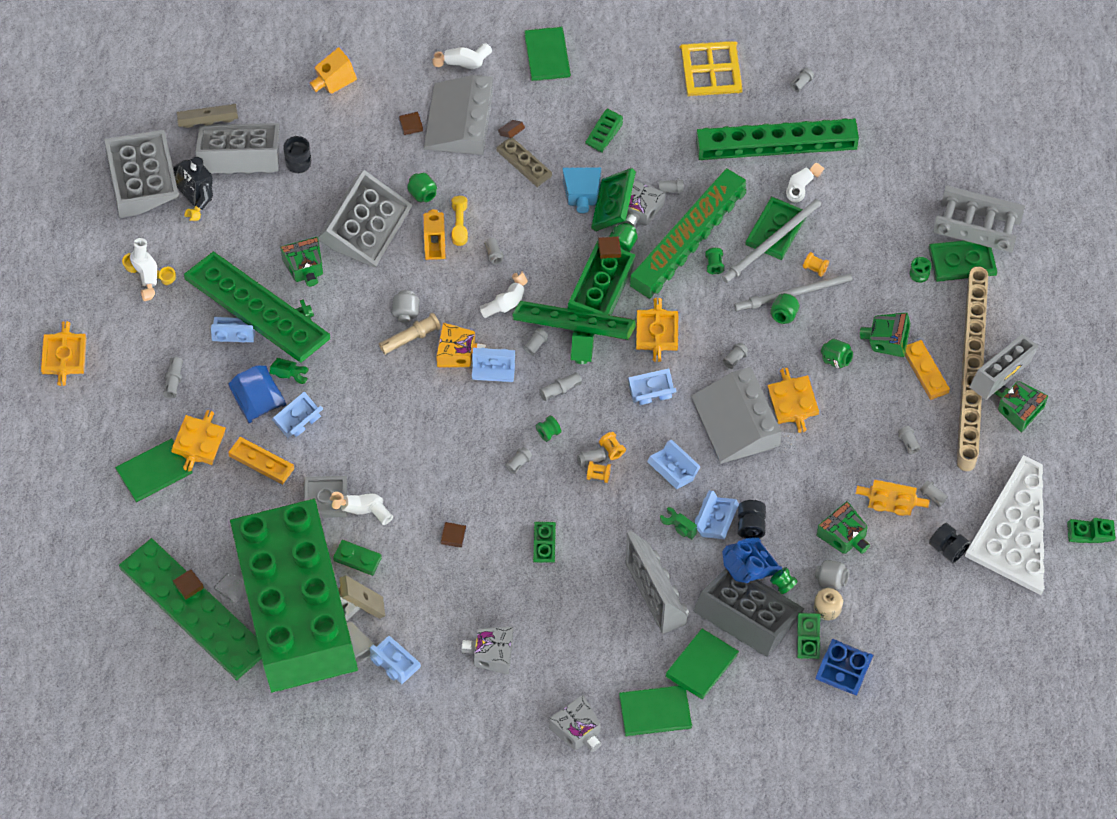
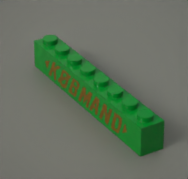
[630,168,747,299]

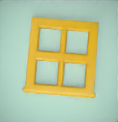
[679,41,743,96]

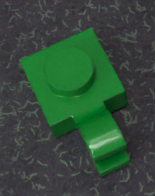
[269,357,309,384]
[660,507,697,540]

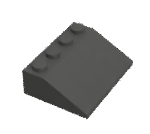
[693,569,804,657]

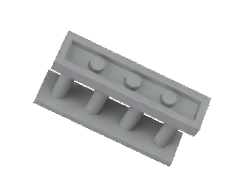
[933,185,1025,253]

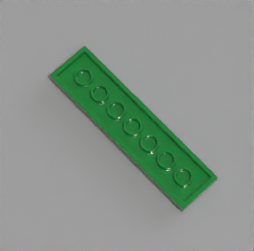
[184,251,330,363]
[119,538,262,681]

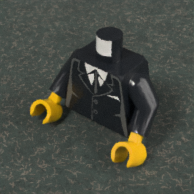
[173,157,213,221]

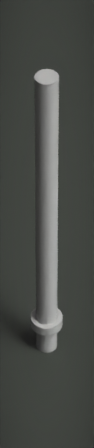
[722,199,821,283]

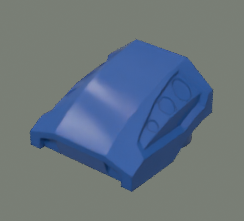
[228,366,287,423]
[722,538,782,583]
[815,638,874,696]

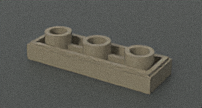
[177,104,238,128]
[497,137,552,187]
[339,575,385,619]

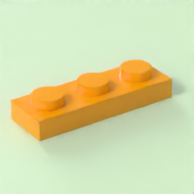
[905,340,950,400]
[228,437,294,485]

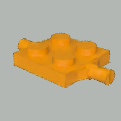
[636,298,678,362]
[41,321,87,386]
[767,368,819,433]
[172,410,226,471]
[856,479,930,516]

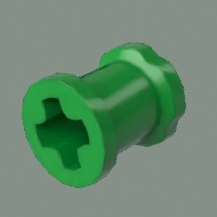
[705,248,725,274]

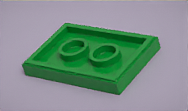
[524,27,571,81]
[591,168,636,232]
[745,196,807,260]
[928,240,998,282]
[115,438,193,503]
[665,628,739,700]
[619,686,692,736]

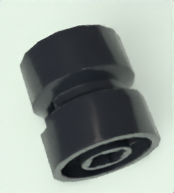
[284,136,312,173]
[738,500,766,539]
[929,523,970,563]

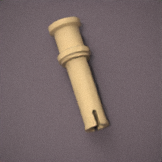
[379,313,441,355]

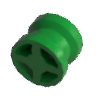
[909,257,932,283]
[535,415,562,442]
[770,567,798,594]

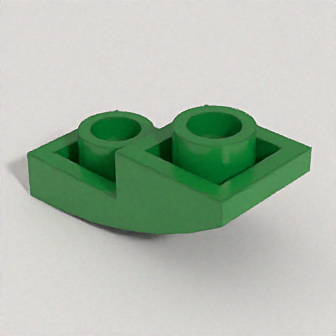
[1067,518,1116,543]
[533,522,556,563]
[797,612,821,659]

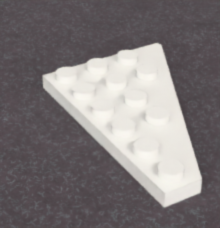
[965,455,1044,595]

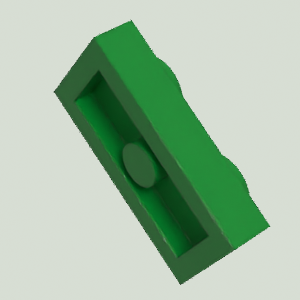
[333,540,382,576]

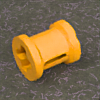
[803,252,829,277]
[599,432,626,460]
[586,461,611,483]

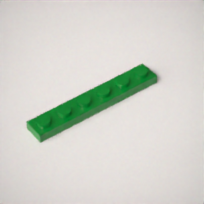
[512,301,636,340]

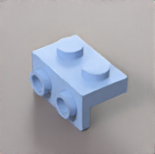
[211,317,255,343]
[472,348,515,382]
[627,369,677,405]
[272,392,323,438]
[647,440,700,489]
[695,490,739,539]
[370,636,421,684]

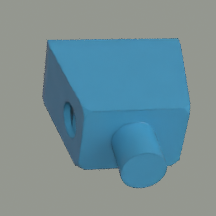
[563,167,601,213]

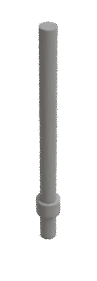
[734,273,852,312]

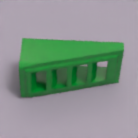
[585,108,623,153]

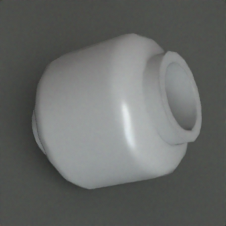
[392,290,420,323]
[815,560,849,590]

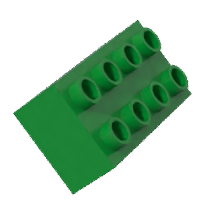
[230,498,358,693]

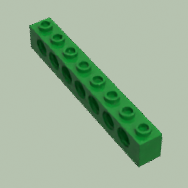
[696,118,859,160]

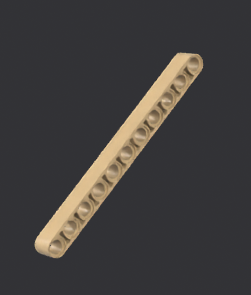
[957,267,988,471]

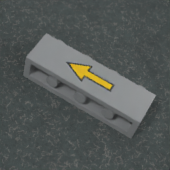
[970,334,1039,399]

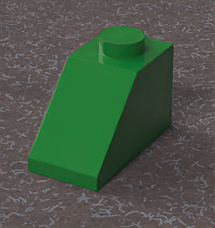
[571,331,595,364]

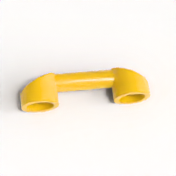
[451,195,468,246]
[122,253,176,285]

